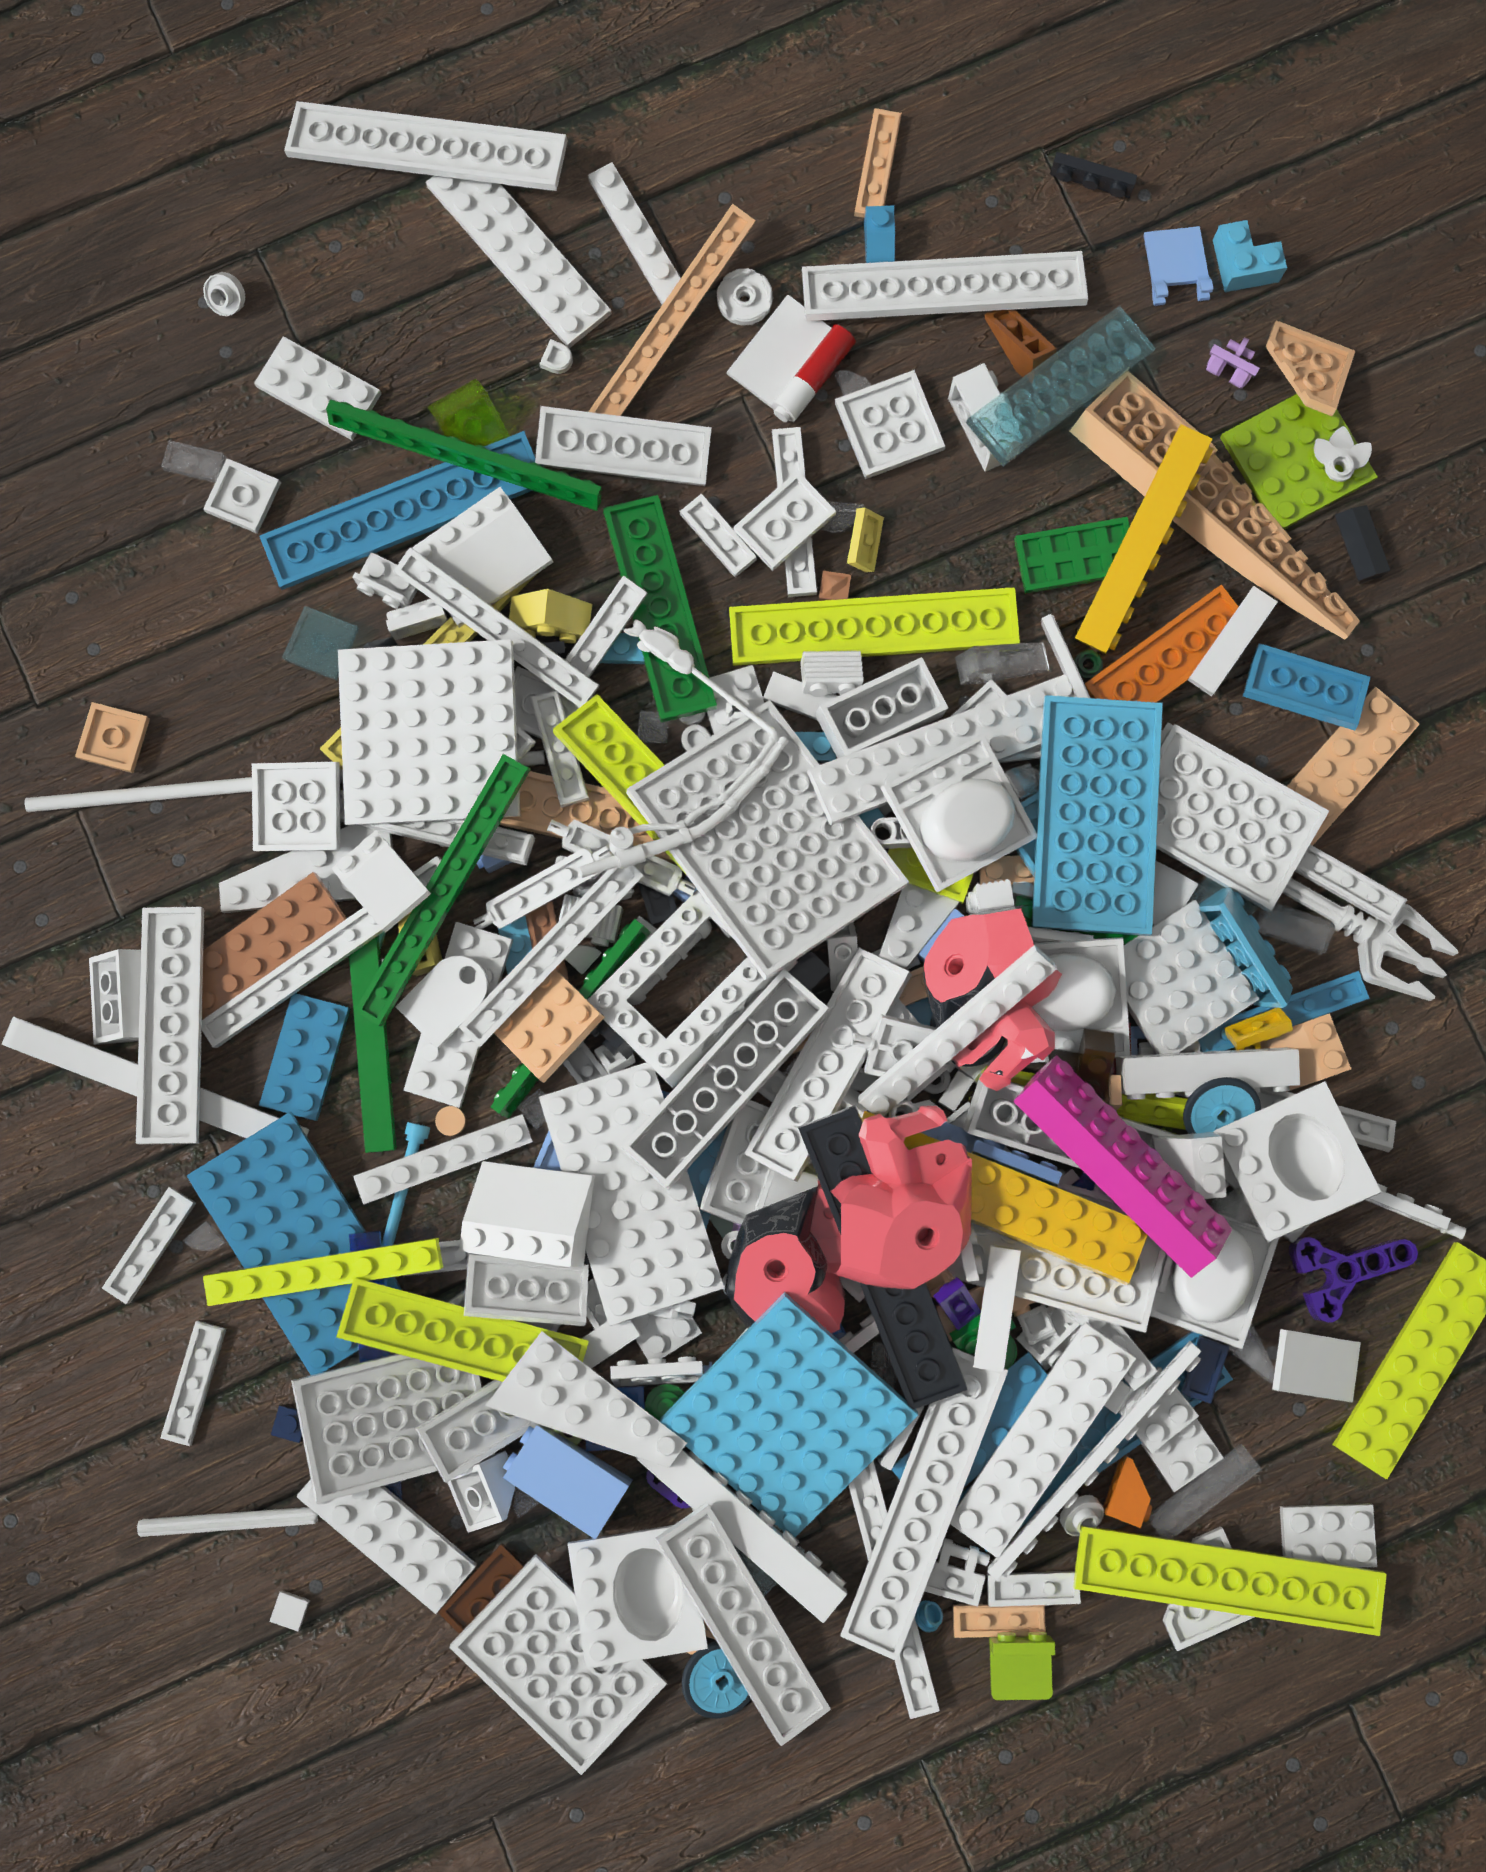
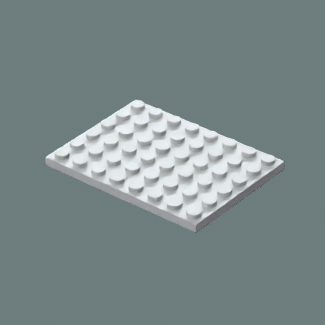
[626,700,909,980]

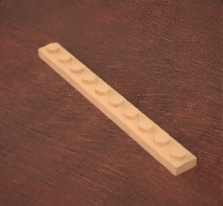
[589,204,756,416]

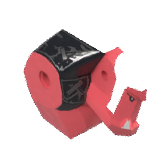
[725,1180,845,1333]

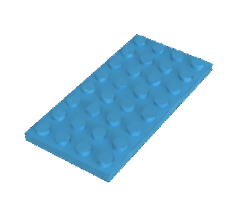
[186,1112,403,1375]

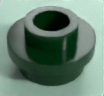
[1074,650,1103,679]

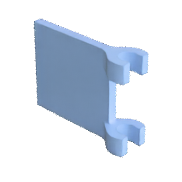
[1144,226,1213,306]

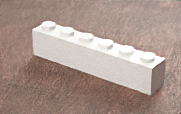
[1116,1047,1300,1100]

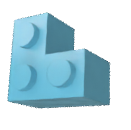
[1213,220,1287,292]

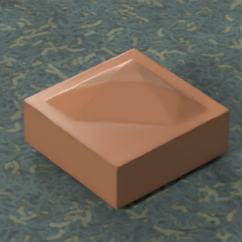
[819,571,851,601]

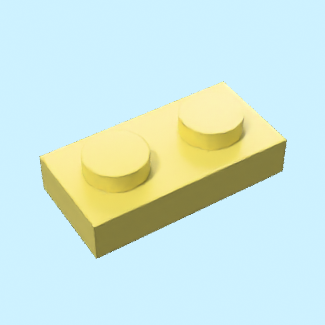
[847,508,884,573]

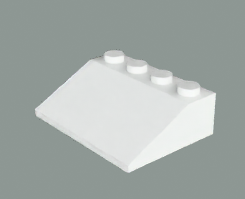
[406,487,553,628]
[459,1161,595,1267]

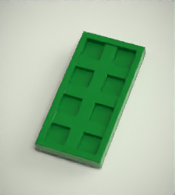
[1014,517,1130,594]

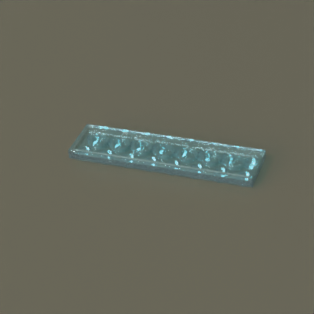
[966,306,1156,467]

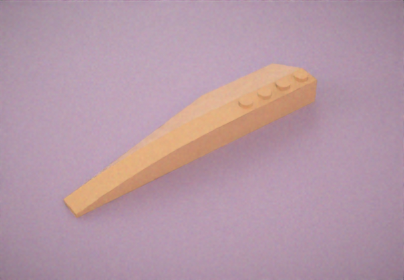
[1070,369,1360,639]

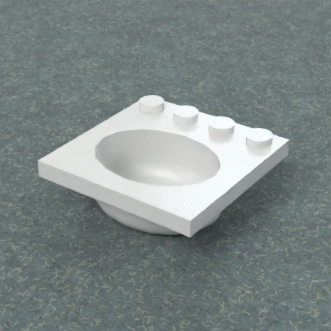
[881,733,1037,892]
[1031,937,1130,1063]
[1213,1081,1381,1243]
[1150,1211,1279,1349]
[568,1525,708,1669]

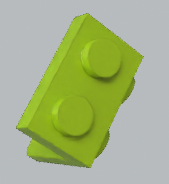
[989,1632,1055,1700]

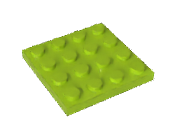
[1220,394,1378,529]

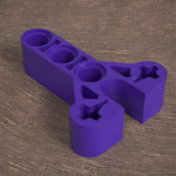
[1289,1237,1418,1323]

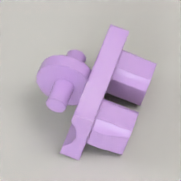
[1206,337,1260,389]

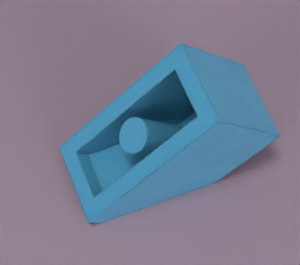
[864,206,895,263]

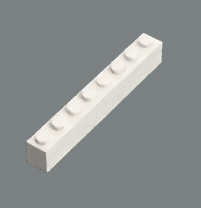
[637,1448,847,1623]

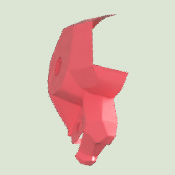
[830,1106,972,1290]

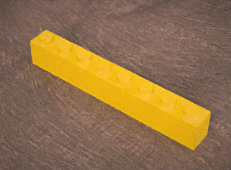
[1075,424,1214,654]

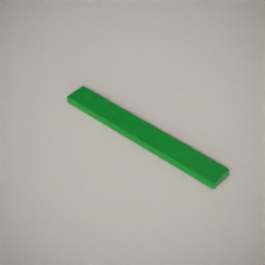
[349,935,397,1153]

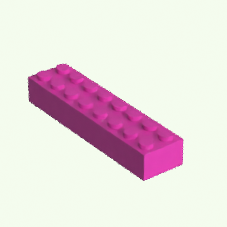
[1013,1055,1232,1278]

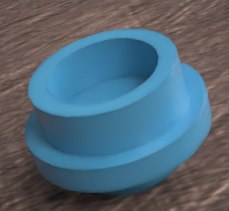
[914,1600,943,1632]

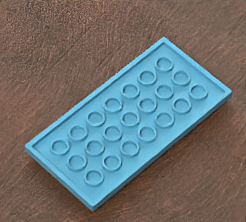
[1032,695,1162,936]

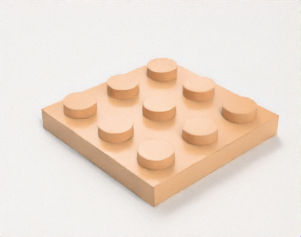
[494,968,605,1083]

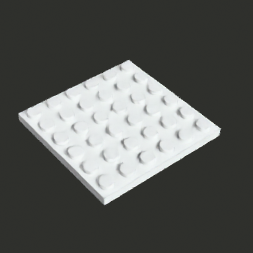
[338,639,521,826]

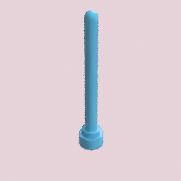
[381,1122,430,1247]

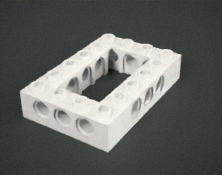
[588,890,798,1088]

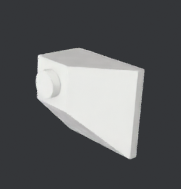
[448,1451,515,1533]

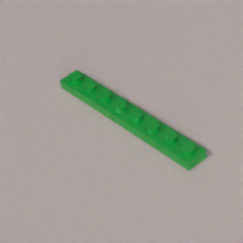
[491,919,651,1119]

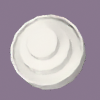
[203,272,245,316]
[1060,1495,1104,1536]

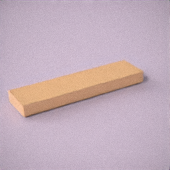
[854,108,902,218]

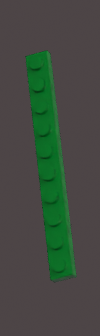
[326,399,601,511]
[354,754,531,1027]

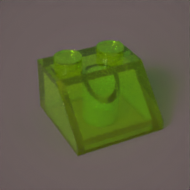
[427,378,510,447]

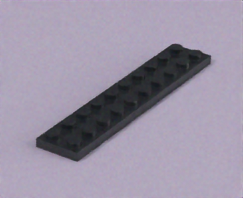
[798,1105,968,1410]

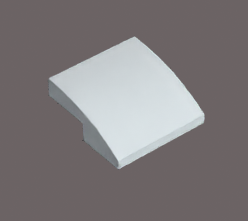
[1152,861,1198,926]

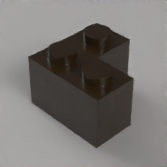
[1044,1028,1116,1100]

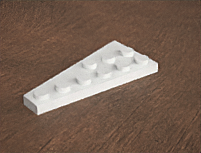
[219,825,393,913]
[485,1331,687,1468]

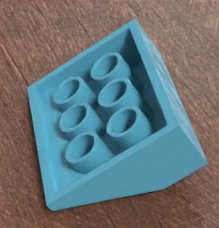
[1199,888,1293,1008]

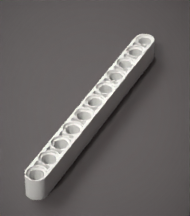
[2,1017,309,1138]

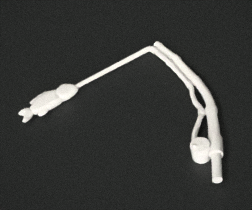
[578,619,788,878]

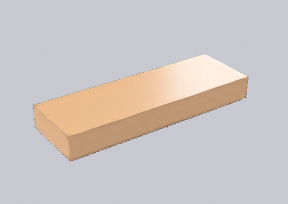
[953,1604,1046,1638]

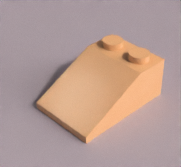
[1245,1013,1351,1092]

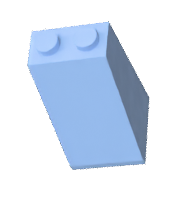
[503,1424,633,1539]

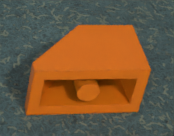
[1103,1455,1152,1528]

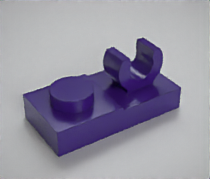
[933,1277,981,1330]

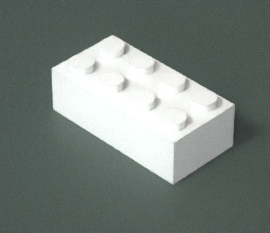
[815,657,948,759]

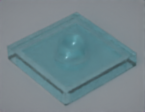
[282,606,359,681]

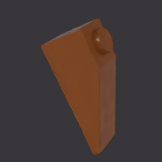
[985,309,1057,386]

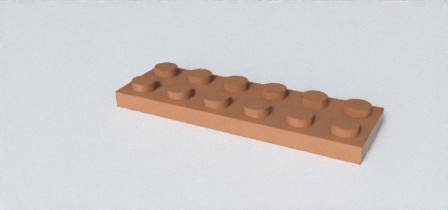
[202,872,347,1019]

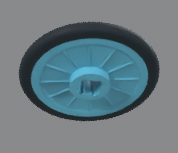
[1183,1077,1261,1134]
[682,1641,751,1719]

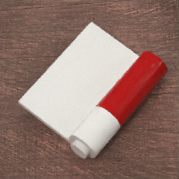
[727,295,856,422]

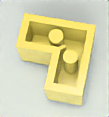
[509,589,592,644]

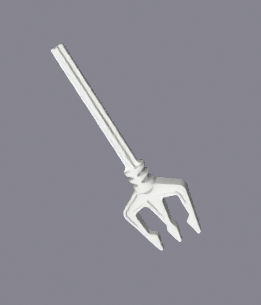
[1282,878,1458,1001]

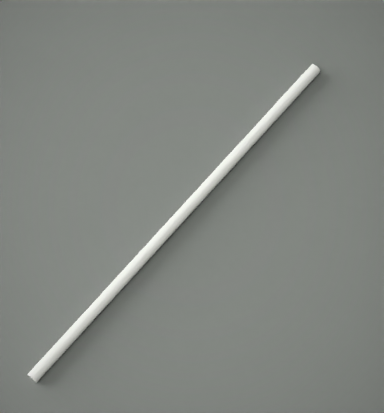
[25,750,545,812]

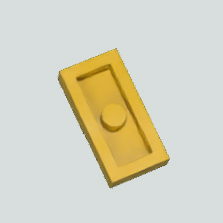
[1224,1008,1293,1050]

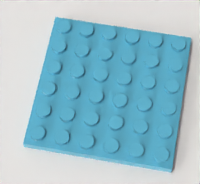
[660,1292,918,1537]

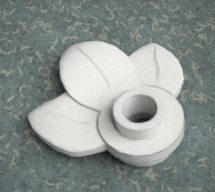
[1314,426,1372,482]

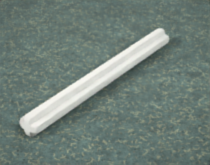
[137,1507,318,1537]

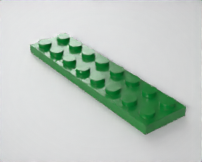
[603,495,717,723]

